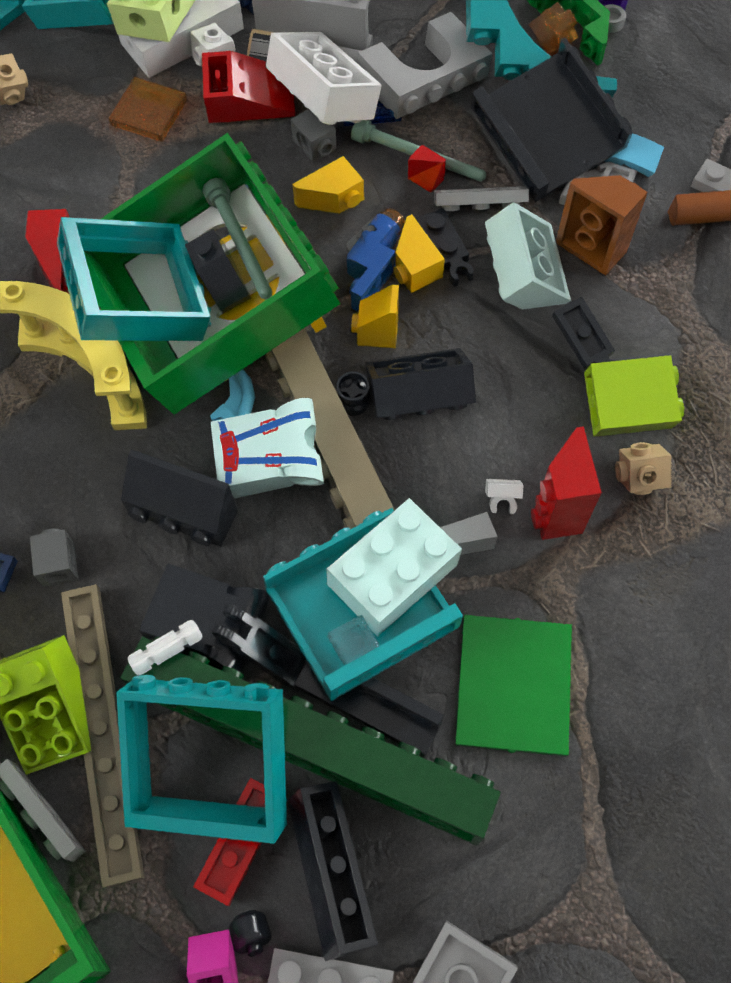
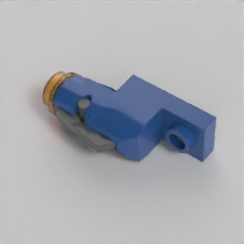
[346,208,405,312]

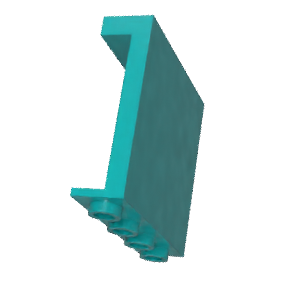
[263,508,463,701]

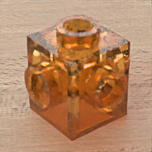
[529,2,578,57]

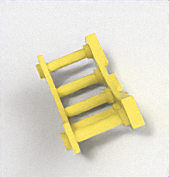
[0,281,147,430]

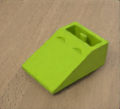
[0,635,91,775]

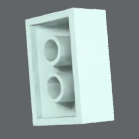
[485,202,571,310]

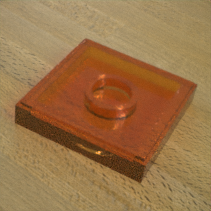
[108,77,187,142]

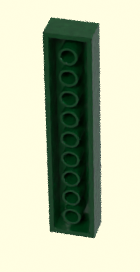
[121,637,501,846]

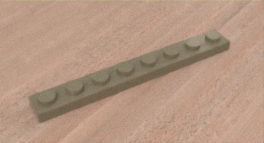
[61,584,145,888]

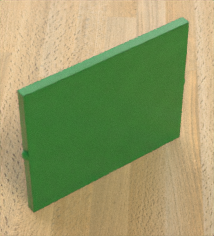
[455,615,572,756]

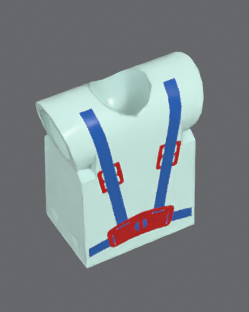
[211,398,324,498]

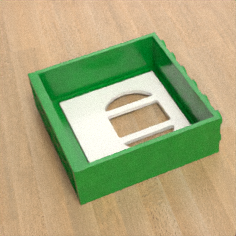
[84,133,340,415]

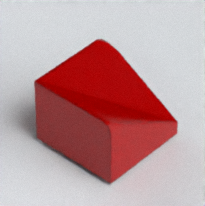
[408,145,446,192]

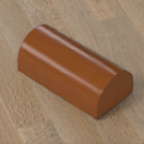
[668,190,731,226]

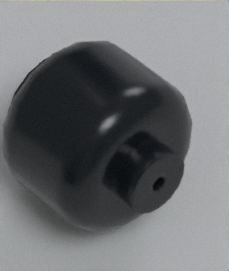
[229,910,272,957]

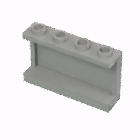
[252,0,373,51]

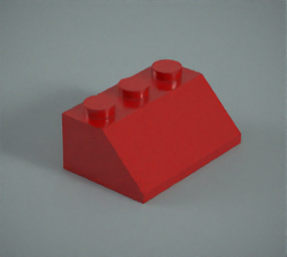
[531,426,602,540]

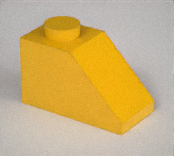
[292,156,364,214]
[393,214,445,293]
[351,285,399,348]

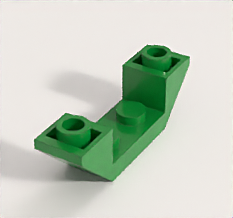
[527,0,610,66]

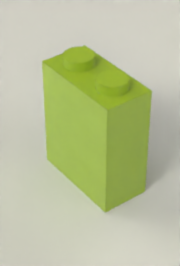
[584,355,684,437]

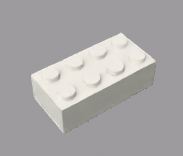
[266,32,382,125]

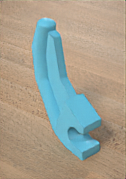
[210,369,255,421]

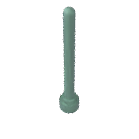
[351,120,487,182]
[202,178,272,300]

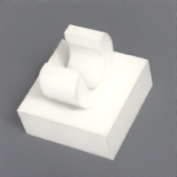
[485,479,523,514]

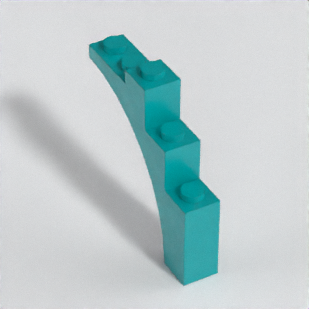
[466,0,617,97]

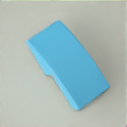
[605,134,664,177]

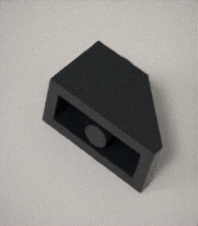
[185,229,251,314]

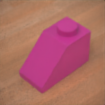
[187,929,239,983]

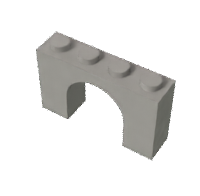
[357,12,493,119]

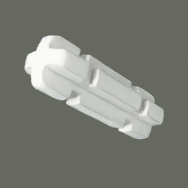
[128,620,202,675]

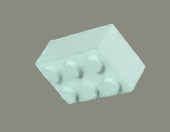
[327,498,462,637]

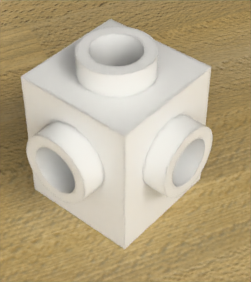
[190,23,235,66]

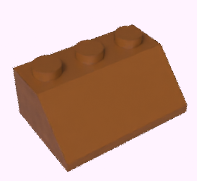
[556,175,648,276]

